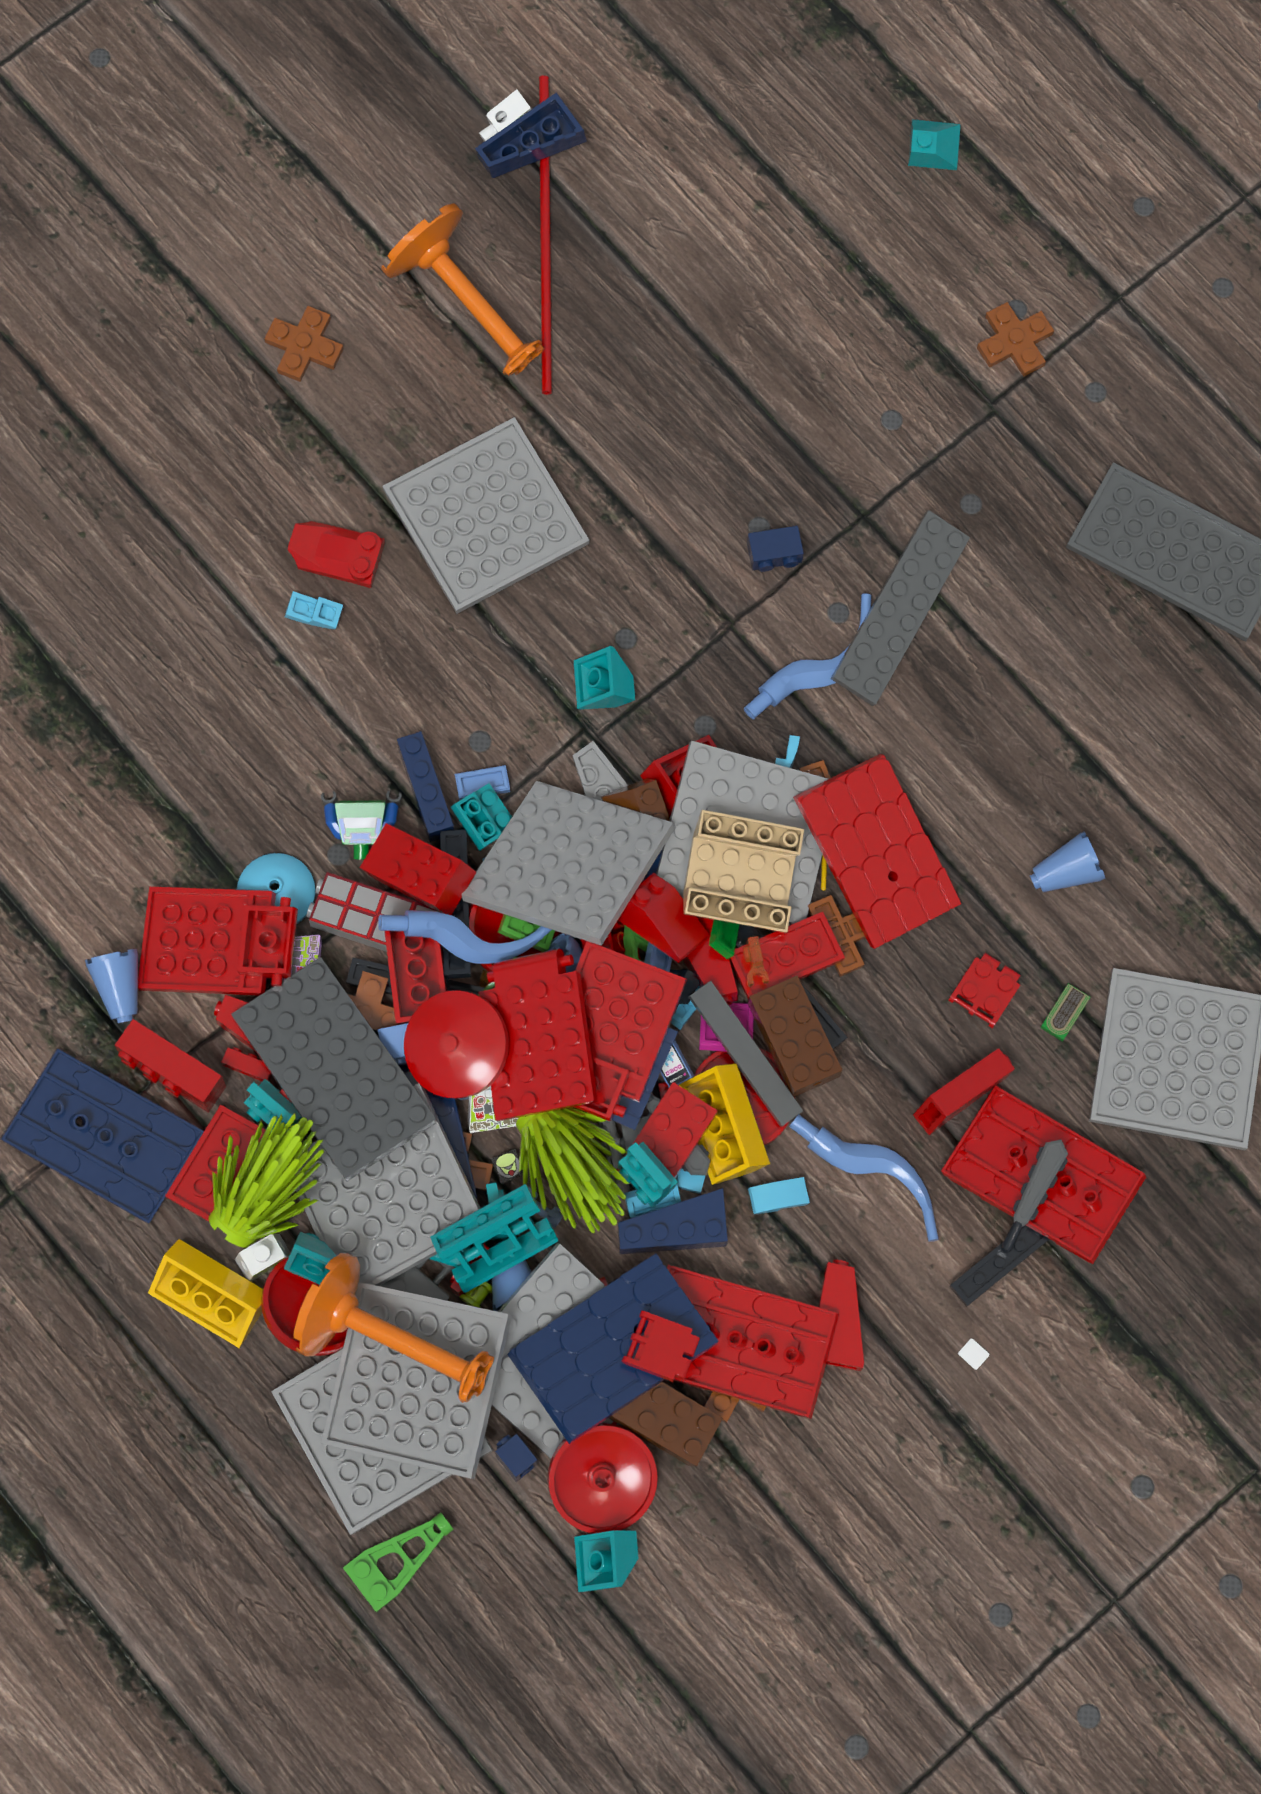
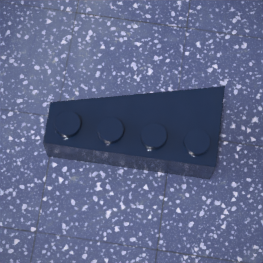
[475,93,587,178]
[618,1188,728,1254]

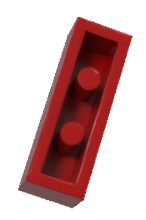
[221,1047,272,1082]

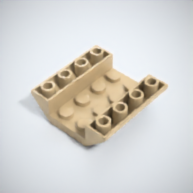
[683,810,804,933]

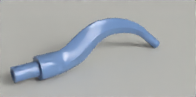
[744,594,871,719]
[378,910,552,964]
[789,1114,939,1242]

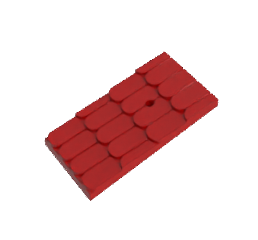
[793,754,961,949]
[941,1085,1146,1264]
[667,1265,839,1419]

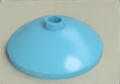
[237,853,315,924]

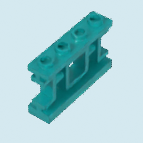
[430,1184,558,1293]

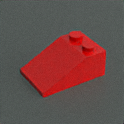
[640,735,717,817]
[618,873,709,963]

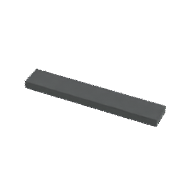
[688,981,803,1127]

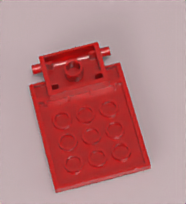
[138,886,298,996]
[574,941,687,1121]
[478,949,598,1121]

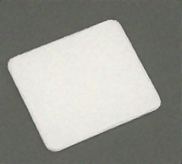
[958,1339,989,1370]

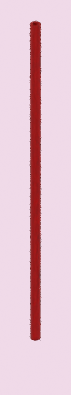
[539,75,552,395]

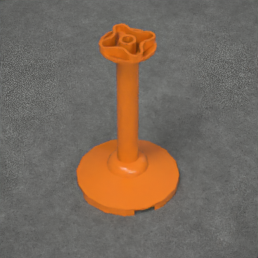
[381,203,544,376]
[294,1253,494,1403]

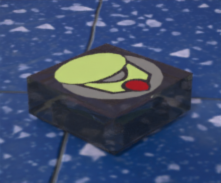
[491,1149,523,1185]

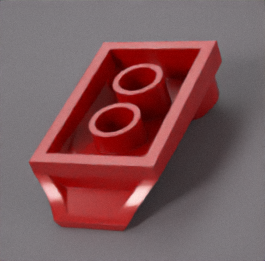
[287,521,385,588]

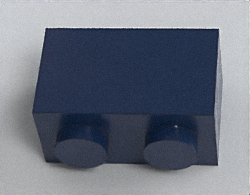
[747,526,804,572]
[495,1434,537,1482]

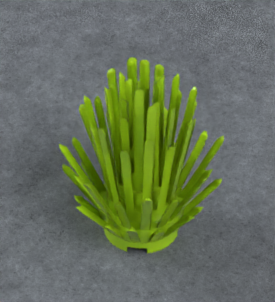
[516,1107,630,1233]
[209,1113,324,1248]

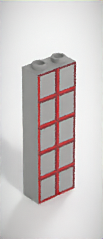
[306,872,444,963]

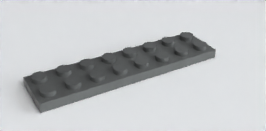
[831,510,970,706]

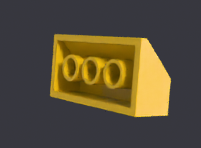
[679,1064,770,1185]
[148,1239,263,1348]

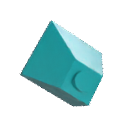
[908,119,960,170]
[573,646,635,710]
[284,1232,337,1285]
[574,1530,639,1592]

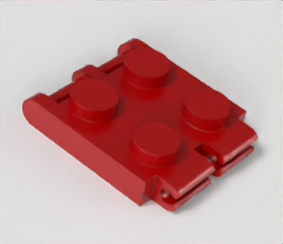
[948,953,1021,1029]
[621,1311,700,1382]

